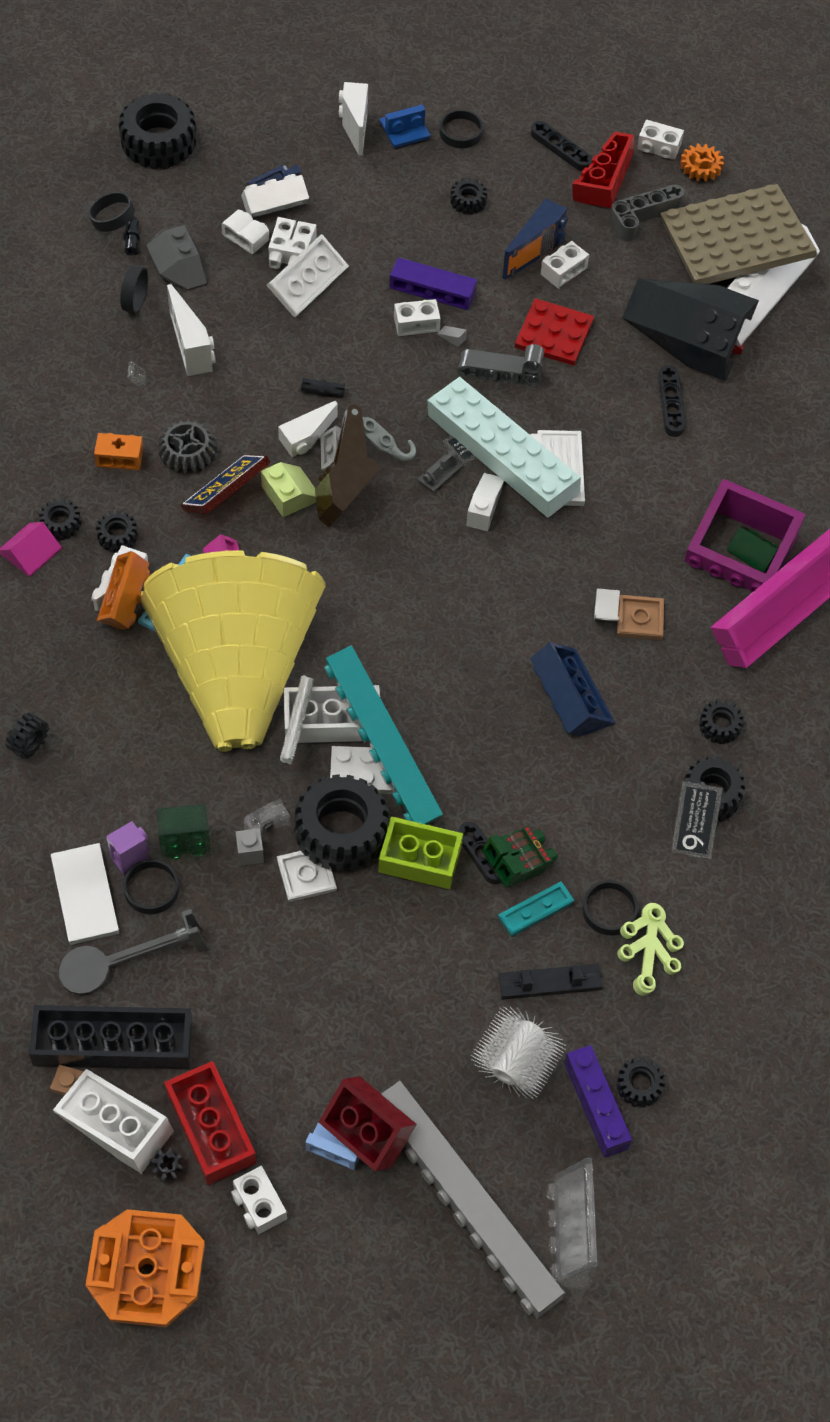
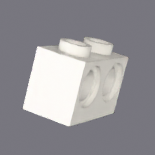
[637,120,684,160]
[541,241,589,288]
[394,299,440,336]
[231,1166,287,1235]

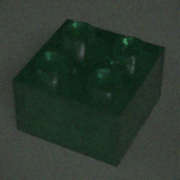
[156,804,211,859]

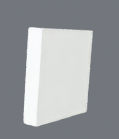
[277,851,337,902]

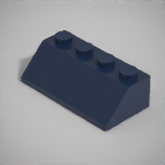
[530,642,615,736]

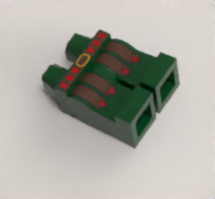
[481,826,558,888]

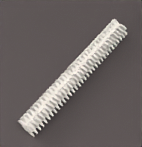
[280,675,314,764]

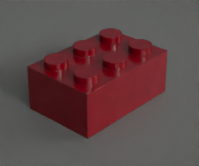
[318,1076,417,1172]

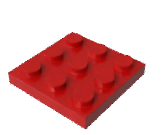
[514,298,594,366]

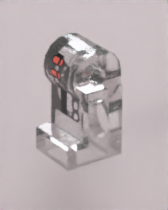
[243,798,292,838]

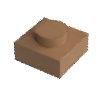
[50,1065,83,1095]

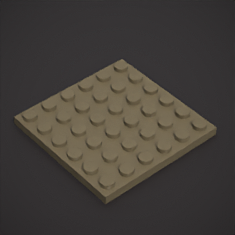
[660,184,817,284]

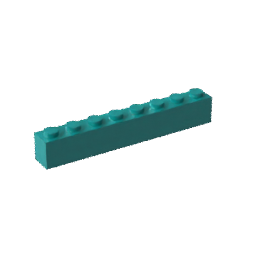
[324,645,443,825]

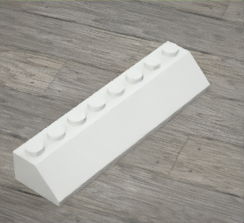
[728,224,820,347]

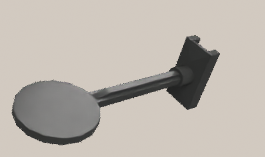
[59,909,209,995]

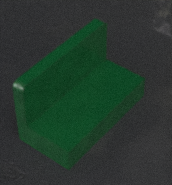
[727,526,779,572]

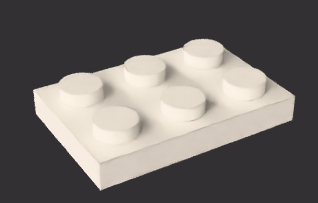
[330,746,394,794]

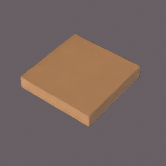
[617,595,664,640]

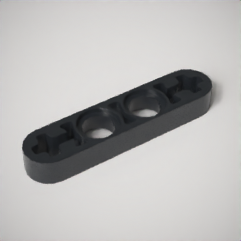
[531,121,593,171]
[658,365,685,437]

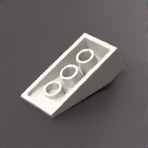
[167,284,215,376]
[53,1069,174,1174]

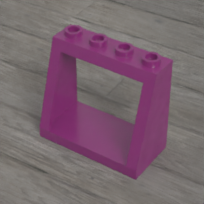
[684,479,806,593]

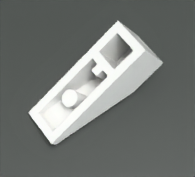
[278,401,337,457]
[466,473,505,531]

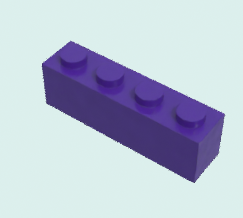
[389,257,477,310]
[564,1045,632,1158]

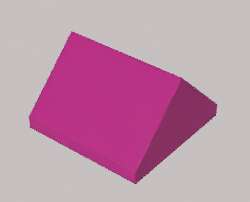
[0,522,62,577]

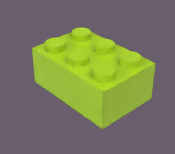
[378,817,463,889]

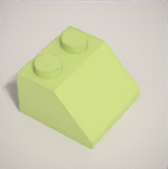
[261,462,316,517]

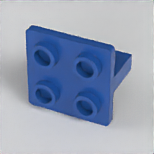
[380,105,430,148]

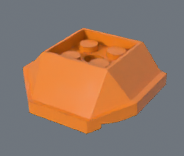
[85,1209,205,1327]

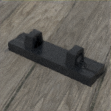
[498,964,603,1000]

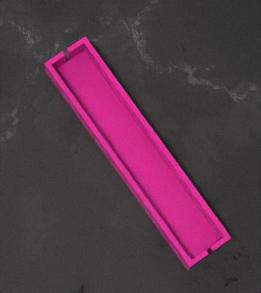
[710,529,830,668]

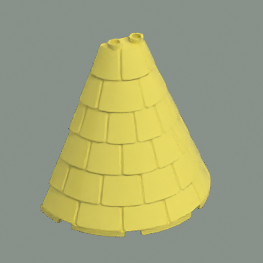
[141,551,326,752]

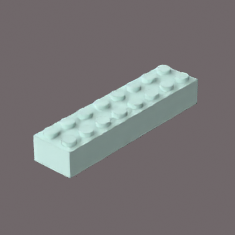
[428,377,581,518]

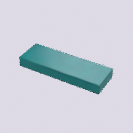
[498,881,575,937]

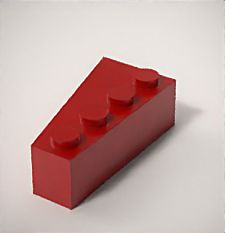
[572,132,634,208]

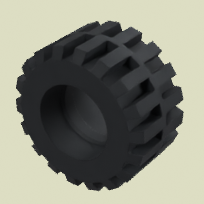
[681,756,746,823]

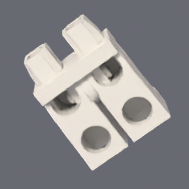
[268,217,317,269]

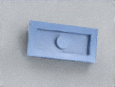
[306,1123,360,1170]

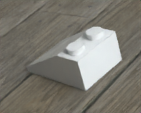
[339,82,368,155]

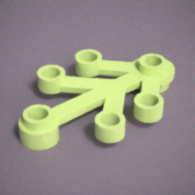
[617,903,684,996]

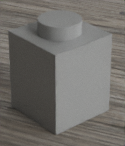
[235,828,264,866]

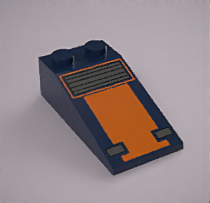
[502,198,568,280]

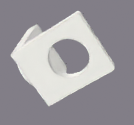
[594,589,620,621]

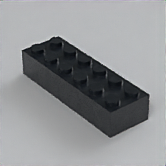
[29,1005,193,1069]

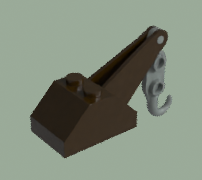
[315,405,416,527]

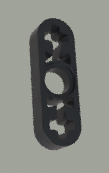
[458,822,506,884]

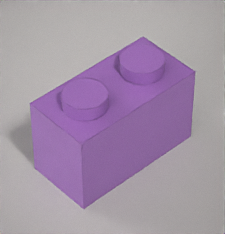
[106,821,150,876]

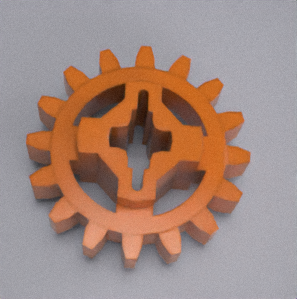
[680,144,724,182]

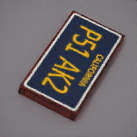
[181,454,271,514]

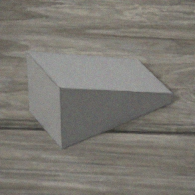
[437,326,467,347]

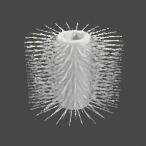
[471,1007,566,1098]

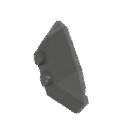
[146,225,207,291]

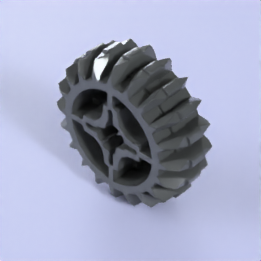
[157,418,217,474]

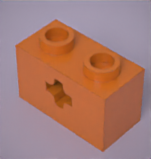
[94,433,144,470]

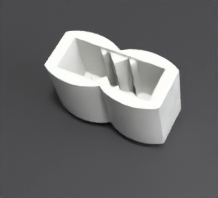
[222,210,269,254]

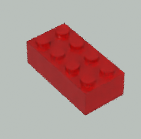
[164,1061,256,1186]

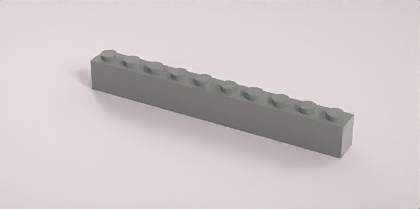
[381,1081,565,1319]

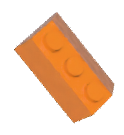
[97,551,150,630]

